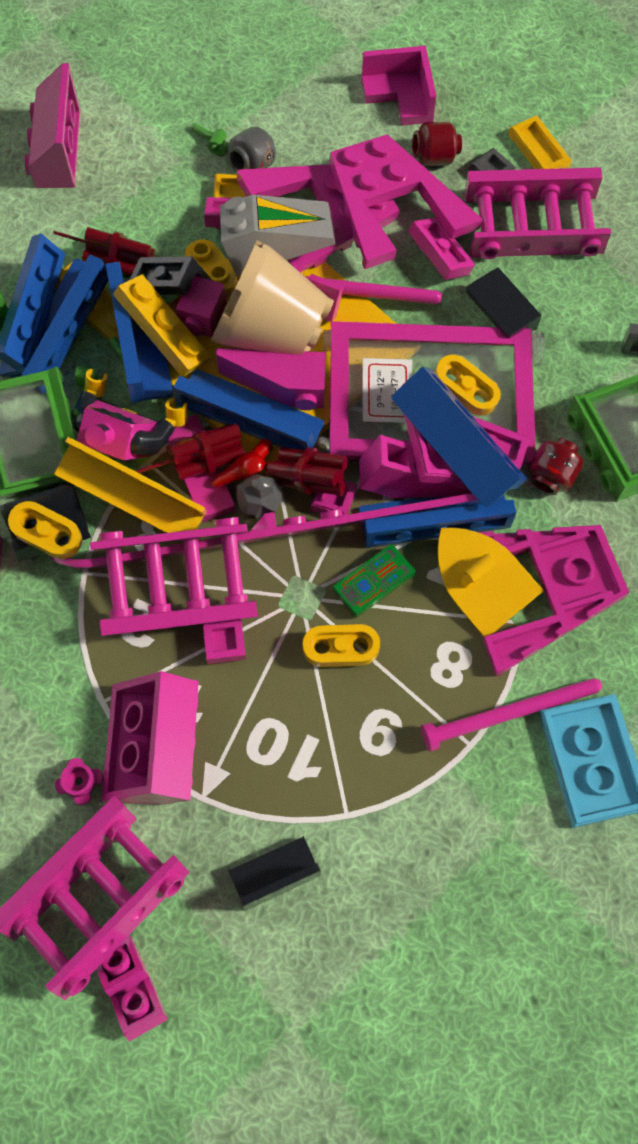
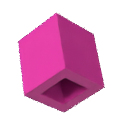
[176,276,227,338]

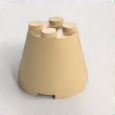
[211,240,334,355]

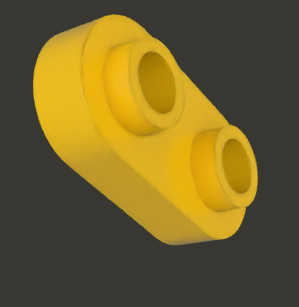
[185,239,237,298]
[435,354,501,416]
[8,501,82,559]
[303,624,380,667]

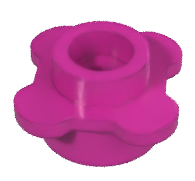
[55,758,103,806]

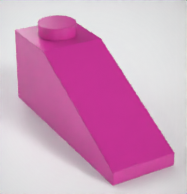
[216,348,326,411]
[359,435,472,498]

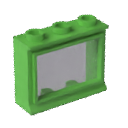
[0,367,78,499]
[567,375,638,502]

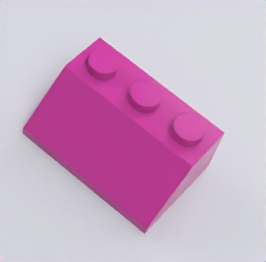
[24,63,81,188]
[101,671,199,805]

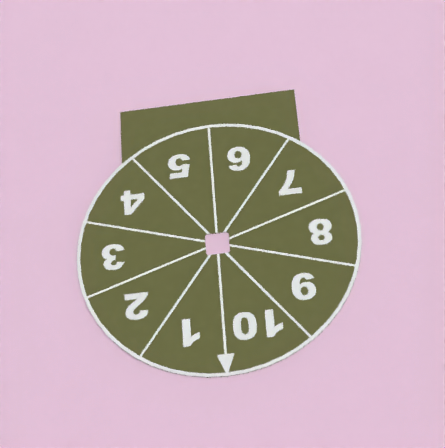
[78,401,519,824]

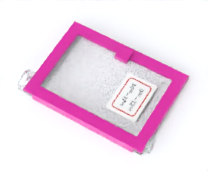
[323,321,545,465]

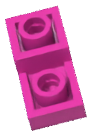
[96,935,168,1042]

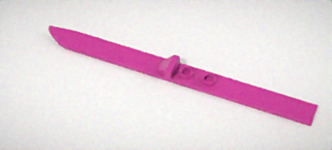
[51,493,480,569]

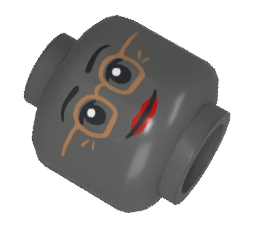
[227,127,276,172]

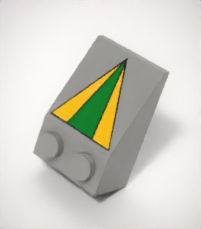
[220,194,335,277]

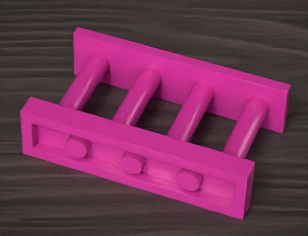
[464,167,611,260]
[90,517,258,636]
[0,795,190,1001]

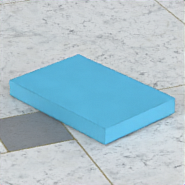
[538,694,638,828]

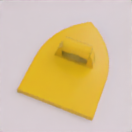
[437,528,544,637]

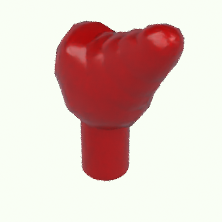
[211,439,273,488]

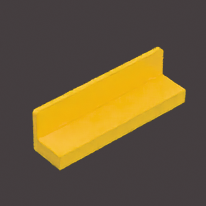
[54,437,206,541]

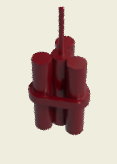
[53,227,156,276]
[135,423,245,481]
[265,447,348,496]

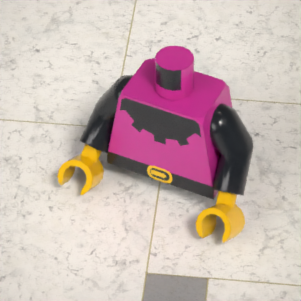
[71,369,187,460]

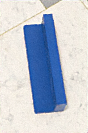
[0,233,66,377]
[10,255,109,394]
[106,262,173,403]
[391,366,527,508]
[173,369,324,450]
[359,495,516,548]

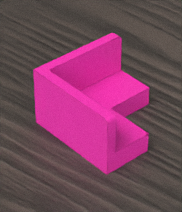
[361,45,436,126]

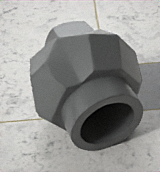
[236,474,282,519]

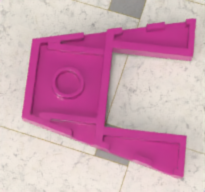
[329,134,483,269]
[236,164,399,273]
[478,525,629,676]

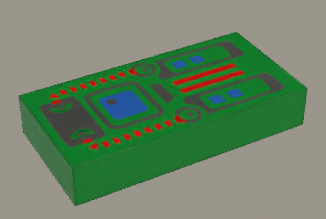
[333,544,416,618]

